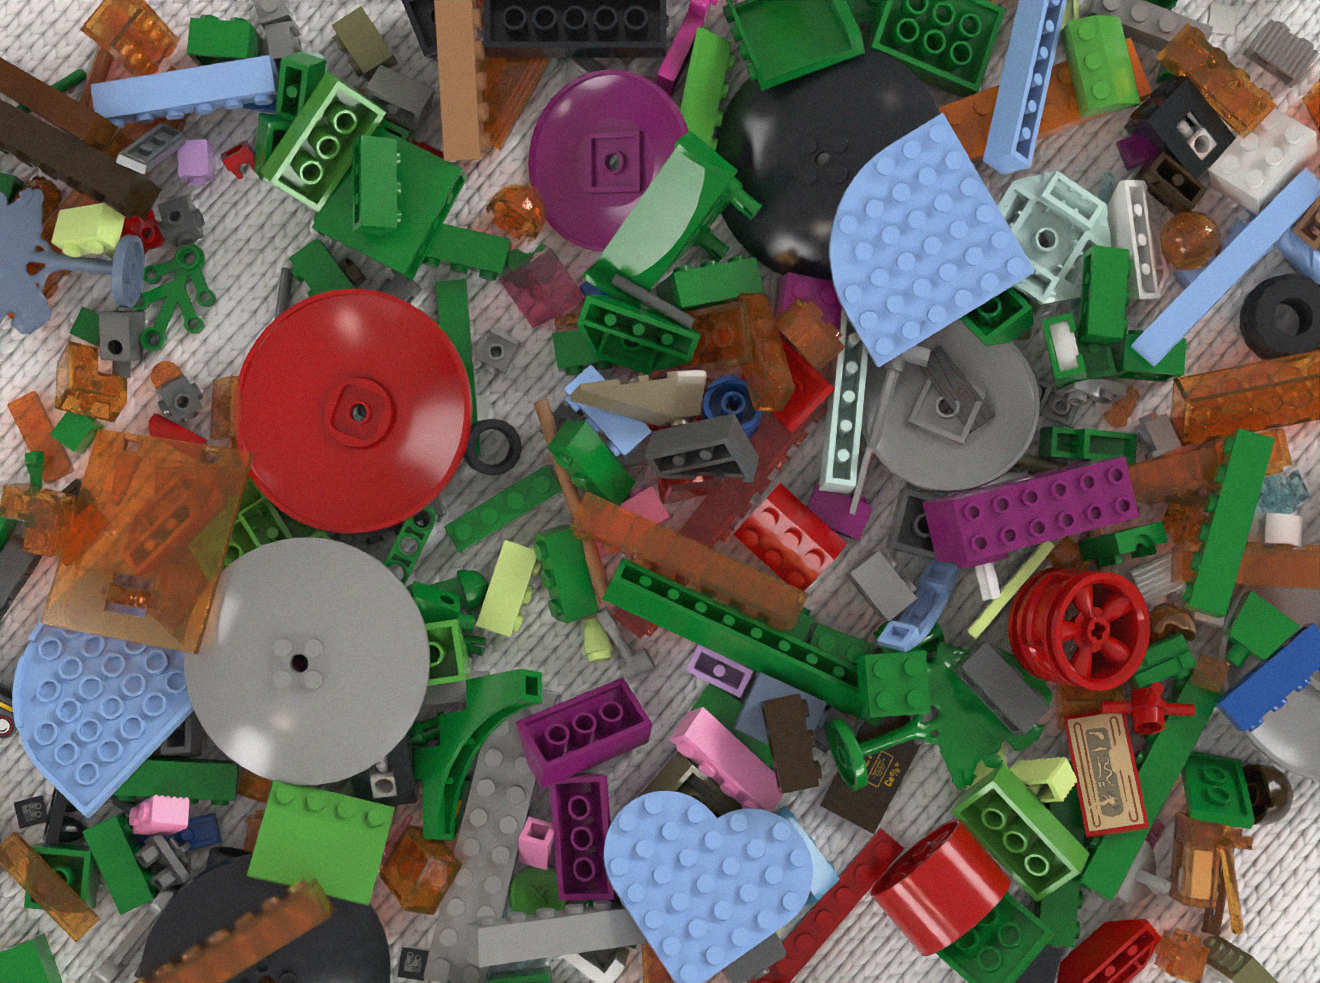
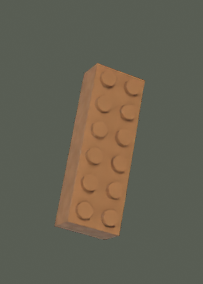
[434,0,491,161]

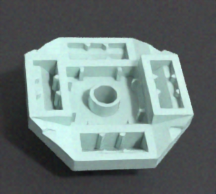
[996,170,1112,305]

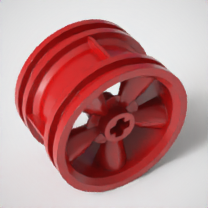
[1008,567,1150,691]

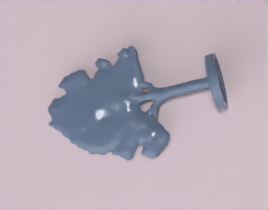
[0,187,145,334]

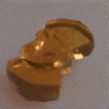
[1104,385,1140,428]

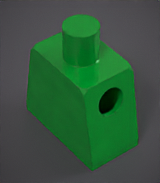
[410,581,475,634]
[1223,591,1300,668]

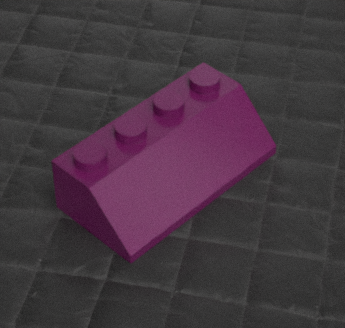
[515,678,652,788]
[550,772,617,901]

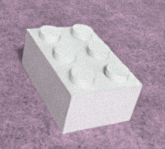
[1208,104,1318,215]

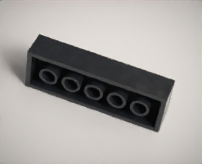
[484,0,666,58]

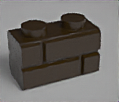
[1133,150,1208,217]

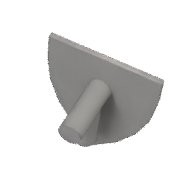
[1116,840,1171,903]

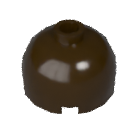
[1243,764,1294,825]

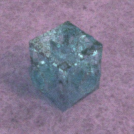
[1258,469,1311,514]

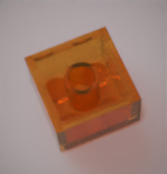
[378,824,463,915]

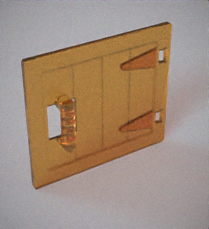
[41,429,254,654]

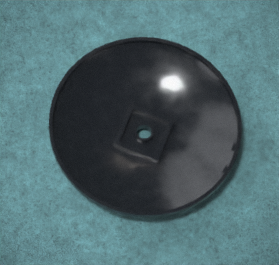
[715,45,941,281]

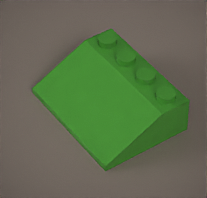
[247,780,395,906]

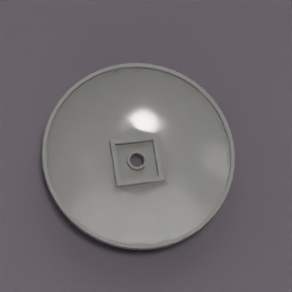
[184,537,430,785]

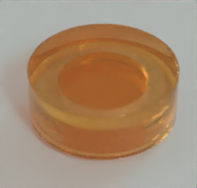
[151,361,183,387]

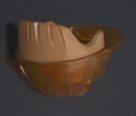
[1149,603,1197,643]

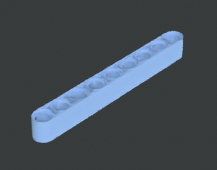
[1131,167,1320,367]

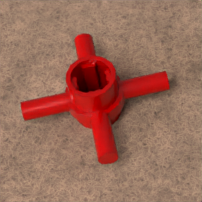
[1100,682,1195,734]

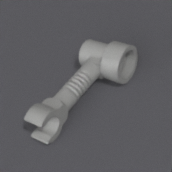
[597,606,656,680]

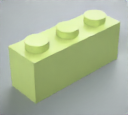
[476,540,542,637]

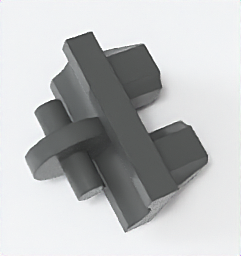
[135,833,191,891]

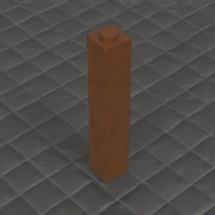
[0,57,118,152]

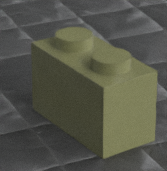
[331,6,398,82]

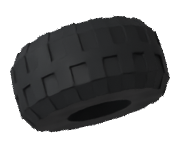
[1239,274,1320,365]

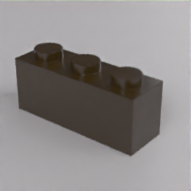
[760,693,822,794]

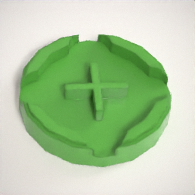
[508,866,568,915]

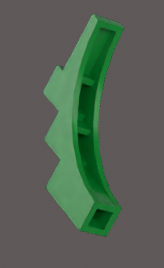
[414,669,542,842]

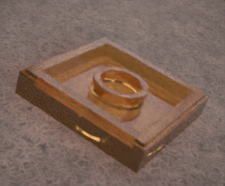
[210,375,242,440]

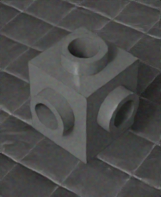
[157,195,205,247]
[155,374,204,423]

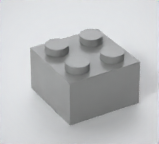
[845,551,917,622]

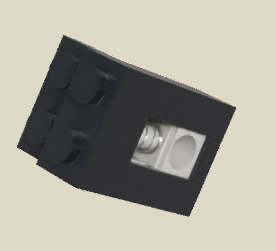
[1124,77,1236,179]
[351,728,419,806]

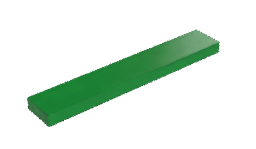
[436,279,481,458]

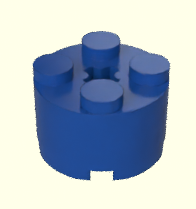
[701,375,764,439]

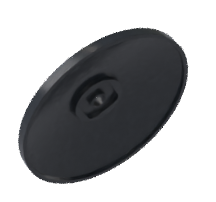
[140,854,391,983]

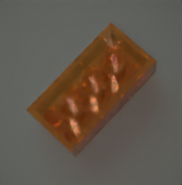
[80,0,179,77]

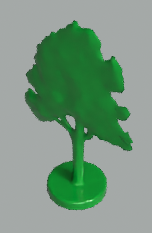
[826,641,1053,792]

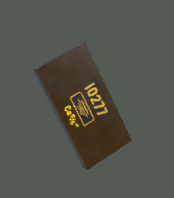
[820,715,921,834]

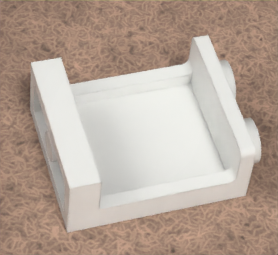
[561,947,629,983]

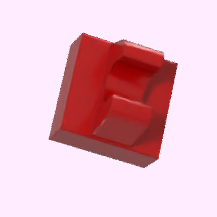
[221,140,255,179]

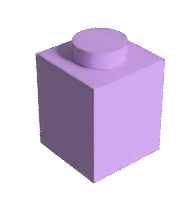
[177,139,215,186]

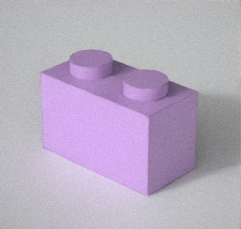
[686,644,754,698]

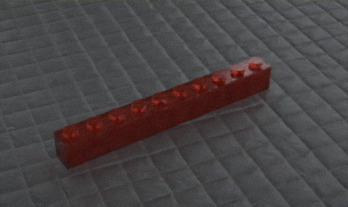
[613,400,827,639]

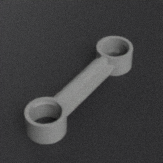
[93,886,177,983]

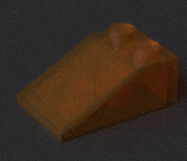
[677,300,755,373]

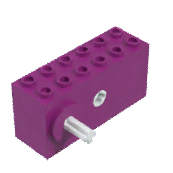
[923,456,1139,600]

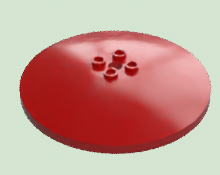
[233,289,473,534]

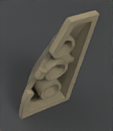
[570,370,706,427]

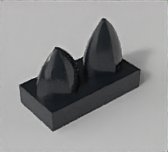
[42,786,88,846]

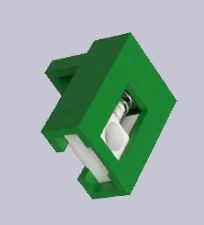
[1042,312,1117,390]

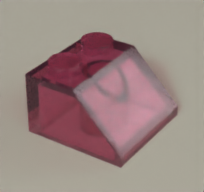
[498,245,585,328]

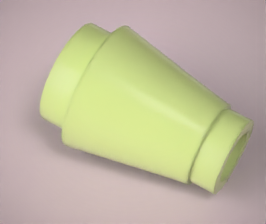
[584,617,613,663]

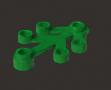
[132,244,216,352]

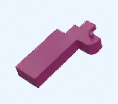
[656,0,718,96]

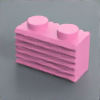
[129,794,190,837]

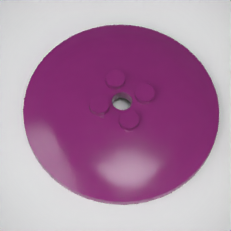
[528,69,689,252]

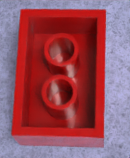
[733,483,847,595]

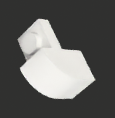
[1246,513,1303,548]

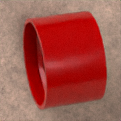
[870,818,1011,956]

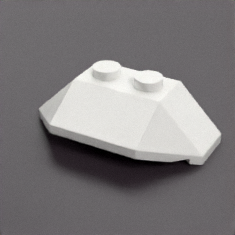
[1107,180,1167,300]

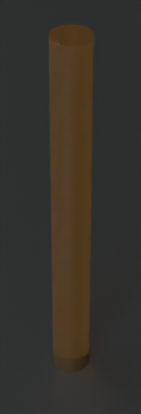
[1219,838,1244,934]

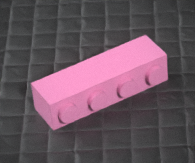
[669,707,783,812]

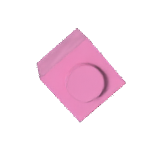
[518,817,555,870]

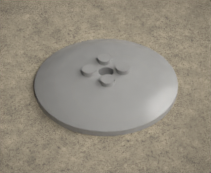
[861,319,1040,492]

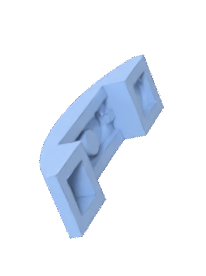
[877,560,960,652]

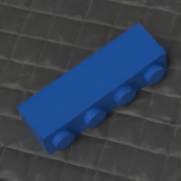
[1213,623,1320,732]

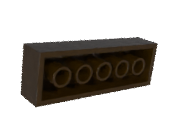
[0,99,162,220]

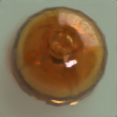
[486,184,547,242]
[1160,211,1223,270]

